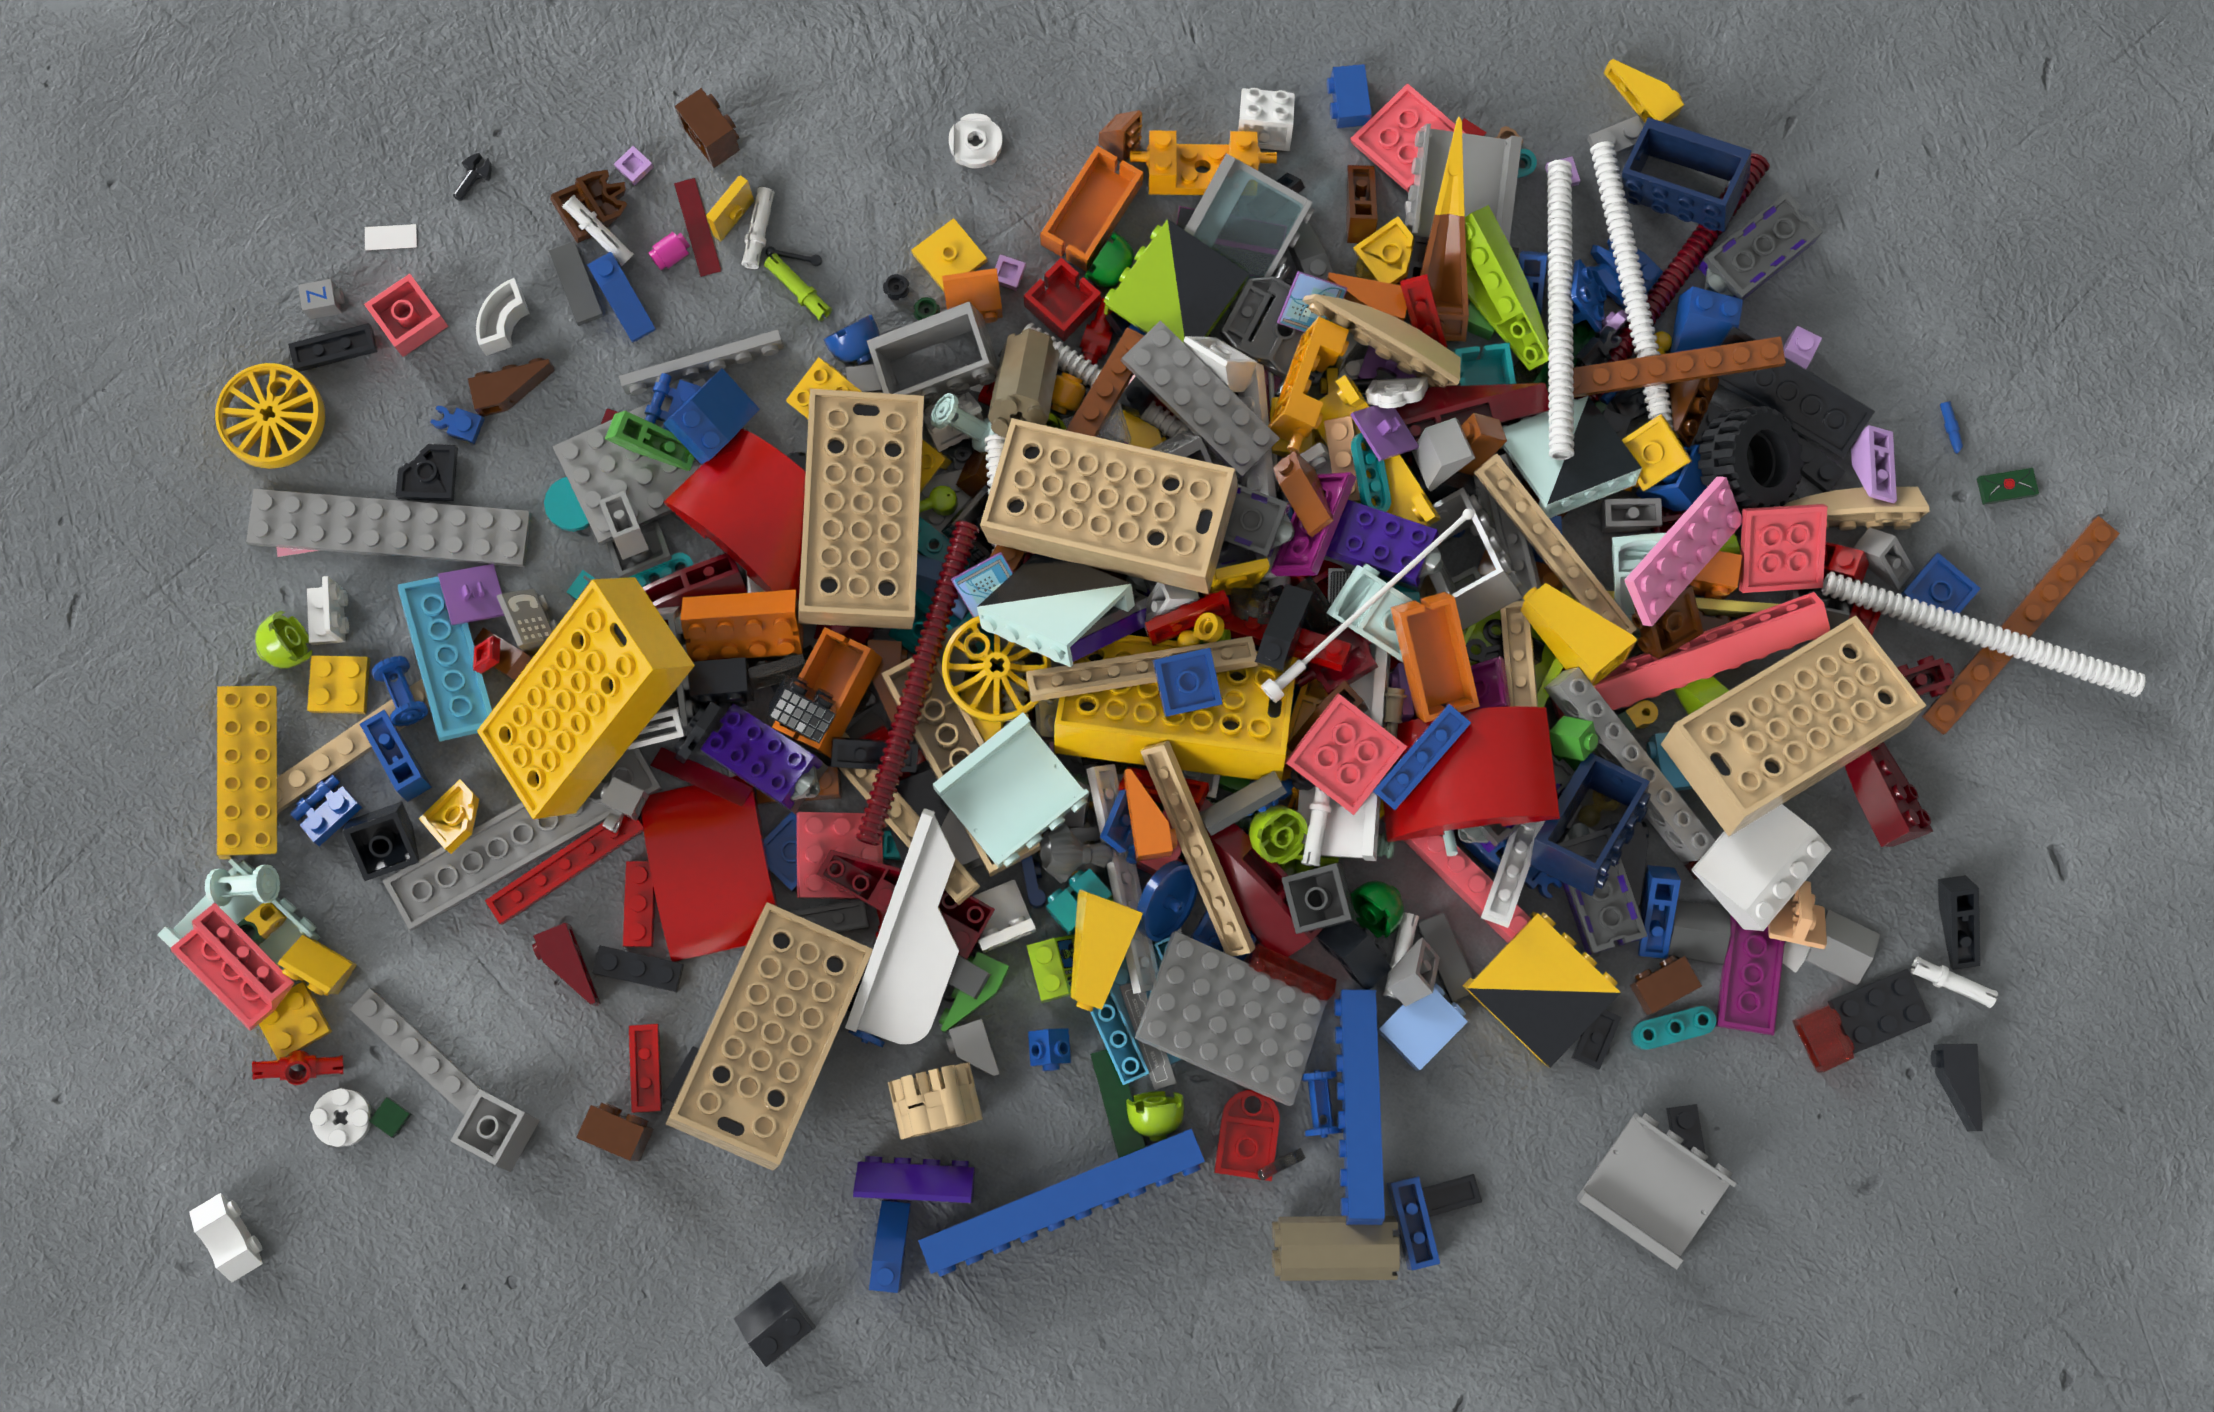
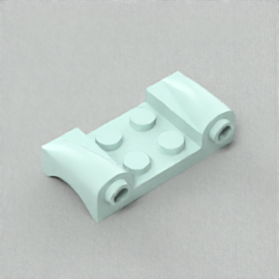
[1612,533,1666,641]
[1326,563,1413,662]

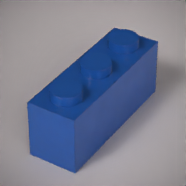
[1387,1177,1440,1270]

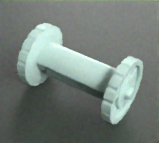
[931,393,996,452]
[205,865,280,907]

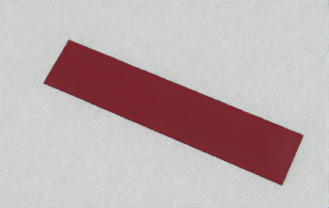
[674,178,721,277]
[650,747,753,806]

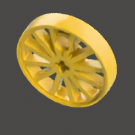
[215,363,325,469]
[942,616,1052,722]

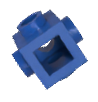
[1028,1028,1071,1071]

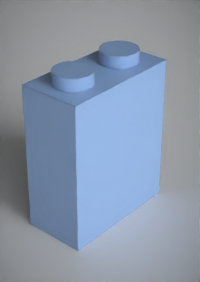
[1377,983,1468,1072]

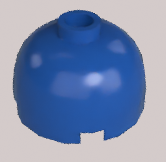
[823,314,880,365]

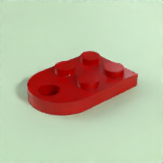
[1214,1090,1280,1181]

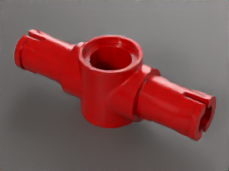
[1080,298,1113,365]
[252,1050,344,1085]

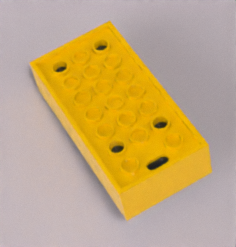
[477,577,695,819]
[1054,635,1297,781]

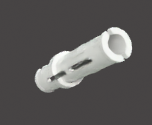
[741,187,775,269]
[562,195,634,266]
[1301,787,1332,867]
[1383,912,1419,1000]
[1910,957,1998,1008]

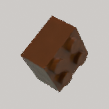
[675,88,740,168]
[576,1102,654,1161]

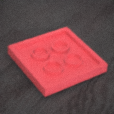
[1350,83,1465,193]
[1739,504,1828,593]
[1285,693,1407,815]
[796,812,883,899]

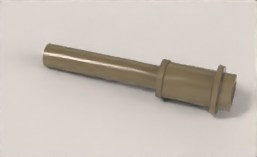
[1383,687,1407,778]

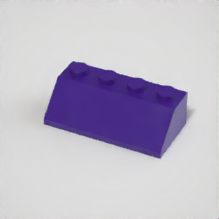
[853,1156,975,1203]

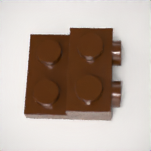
[1632,584,1704,659]

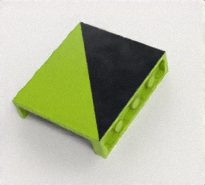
[1103,219,1249,343]

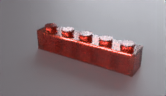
[1248,944,1337,1001]

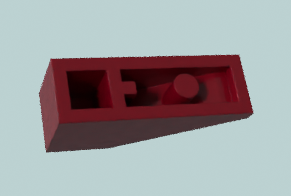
[532,922,601,1006]

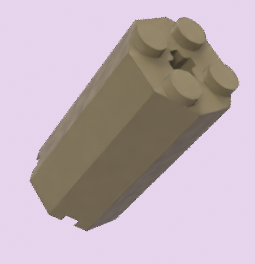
[988,328,1060,438]
[1272,1216,1400,1281]

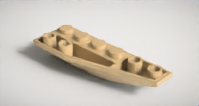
[1302,294,1461,387]
[1784,487,1930,530]

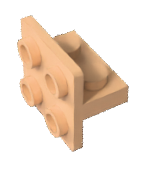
[1768,881,1827,949]

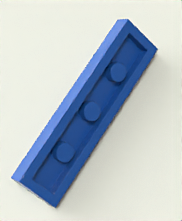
[1373,704,1471,810]

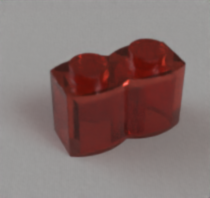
[1792,1005,1854,1073]

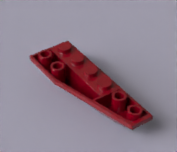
[1395,383,1550,442]
[642,553,748,626]
[1845,742,1933,847]
[1199,799,1323,962]
[816,850,995,959]

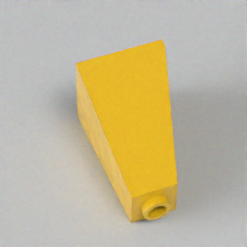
[1520,583,1637,686]
[1071,889,1143,1012]

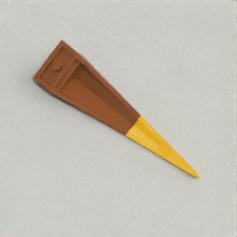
[1411,117,1469,342]

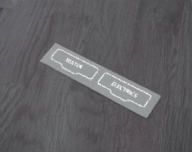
[1119,983,1176,1090]

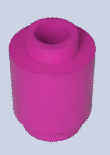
[648,232,690,270]

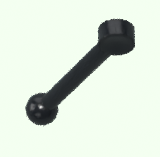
[766,246,822,266]

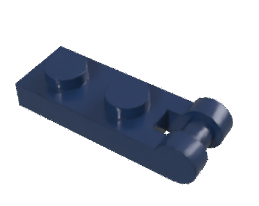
[1021,855,1046,909]

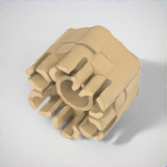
[888,1062,983,1140]

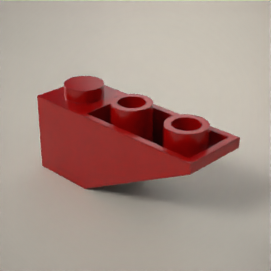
[1824,542,1869,584]

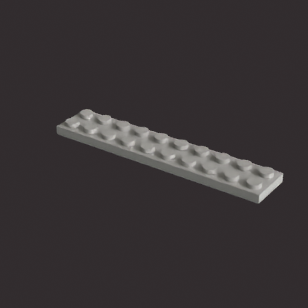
[246,489,531,567]
[383,740,662,931]

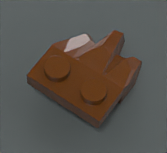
[550,170,627,243]

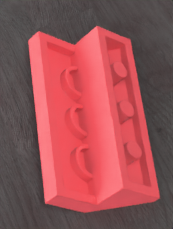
[170,903,294,1031]

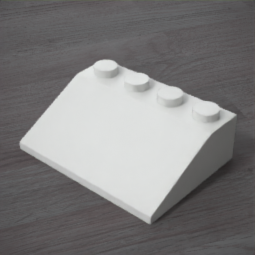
[1691,804,1831,931]

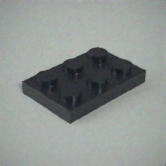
[1828,969,1932,1054]

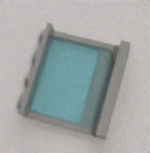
[1184,153,1314,289]

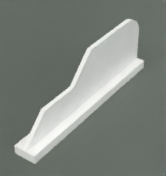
[1298,643,1391,861]
[845,808,959,1044]

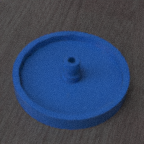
[1137,860,1198,942]

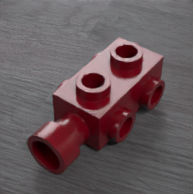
[1897,655,1954,698]

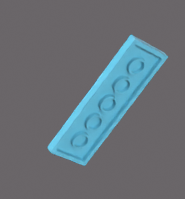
[398,577,492,742]

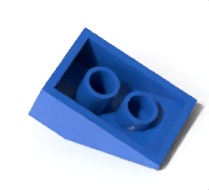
[1670,286,1743,385]
[663,368,760,464]

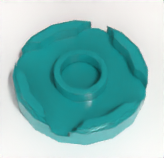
[544,477,590,532]

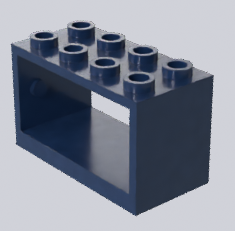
[1622,117,1752,232]
[1530,753,1651,896]

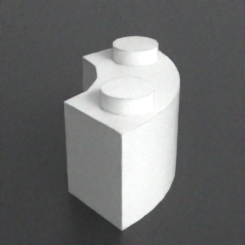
[476,278,530,356]
[190,1193,263,1282]

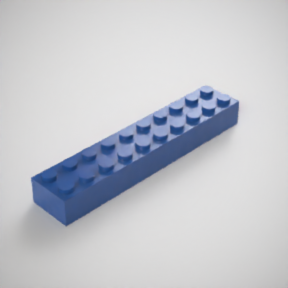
[918,1129,1205,1277]

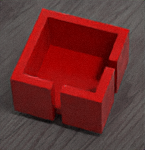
[1024,258,1101,341]

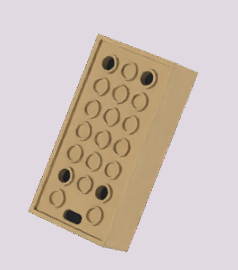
[798,389,924,629]
[980,418,1238,594]
[1661,615,1927,836]
[666,902,873,1171]

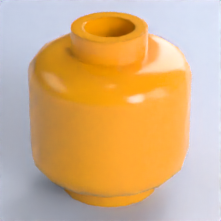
[1050,372,1086,415]

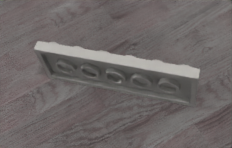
[1120,320,1280,479]

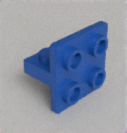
[1571,259,1606,333]

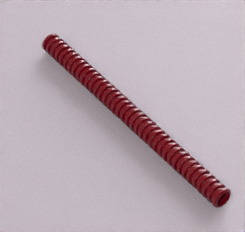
[1574,153,1770,403]
[856,521,979,846]

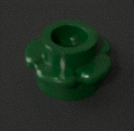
[914,297,940,321]

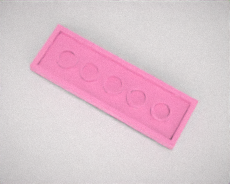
[1624,477,1742,626]

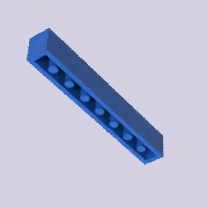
[1334,990,1385,1225]

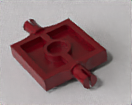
[1295,623,1378,695]

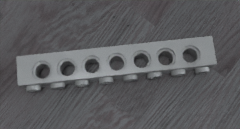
[1544,667,1715,862]

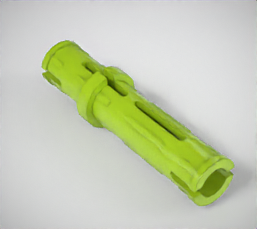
[764,253,832,321]

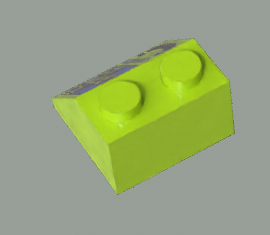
[1026,934,1075,1003]

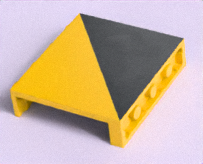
[1463,912,1621,1068]

